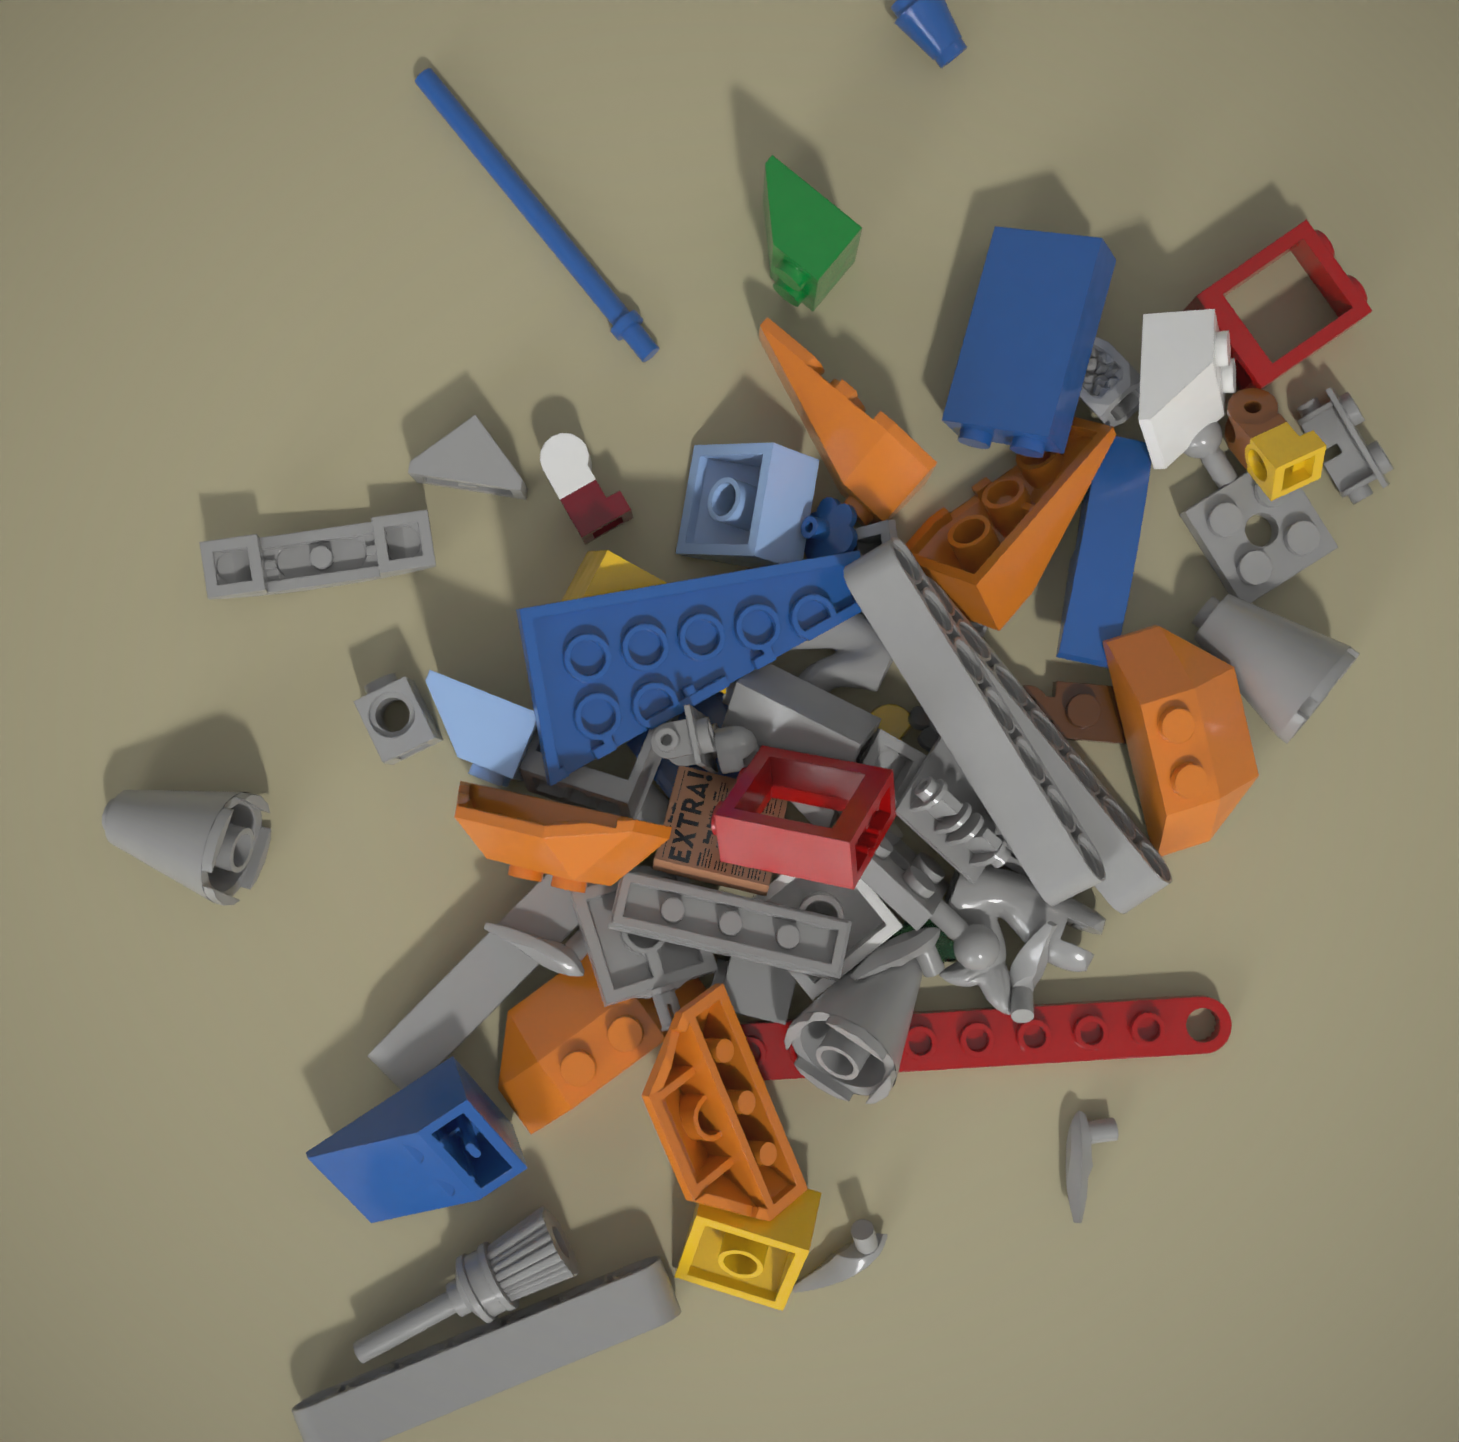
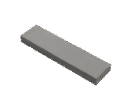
[608,871,852,981]

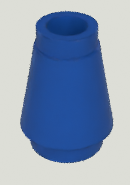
[890,0,967,68]

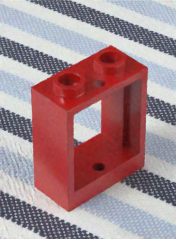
[1183,219,1373,390]
[711,745,896,890]

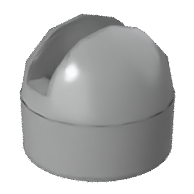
[714,726,759,774]

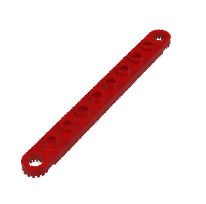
[739,995,1232,1081]

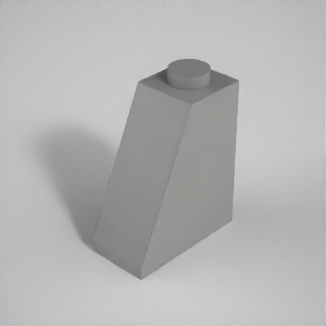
[722,663,881,828]

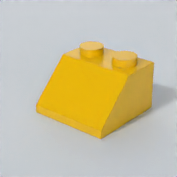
[674,1189,822,1311]

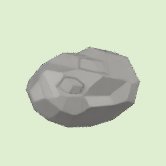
[1079,337,1140,427]

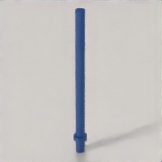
[415,68,660,363]

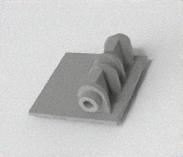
[895,736,1011,884]

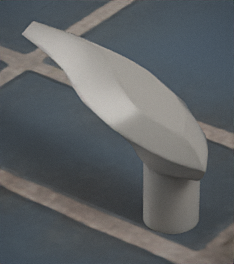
[1009,921,1057,1023]
[484,922,588,976]
[850,927,945,981]
[1066,1111,1119,1223]
[793,1219,888,1293]

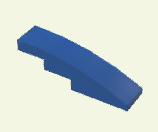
[1056,436,1152,668]

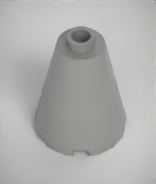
[1192,594,1360,744]
[102,790,271,906]
[784,942,923,1104]

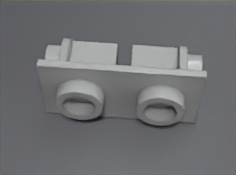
[1297,387,1394,505]
[651,704,719,773]

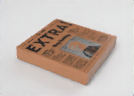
[653,766,788,896]

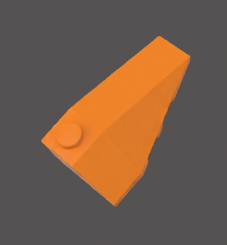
[759,317,937,526]
[905,417,1116,631]

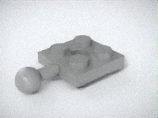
[1179,421,1338,603]
[860,822,1000,970]

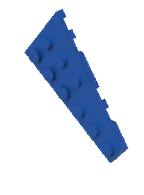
[516,550,862,786]

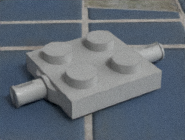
[570,866,718,1031]

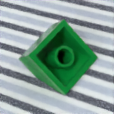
[763,155,862,311]

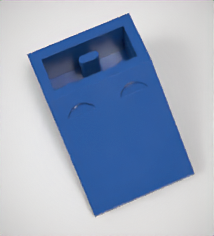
[306,1056,528,1223]

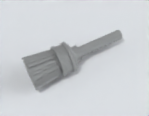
[353,1206,579,1364]

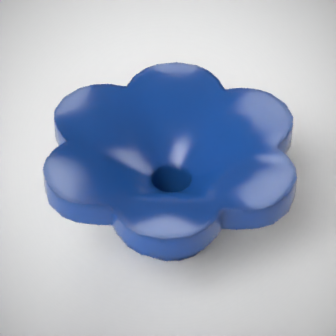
[801,497,858,559]

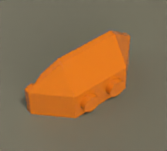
[1102,625,1259,856]
[454,781,672,893]
[498,954,707,1134]
[641,983,808,1221]

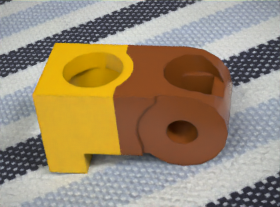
[1224,388,1326,501]

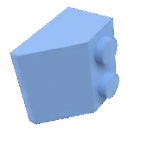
[676,442,820,568]
[425,670,537,787]

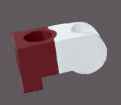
[540,433,634,545]

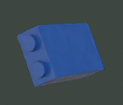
[942,226,1116,458]

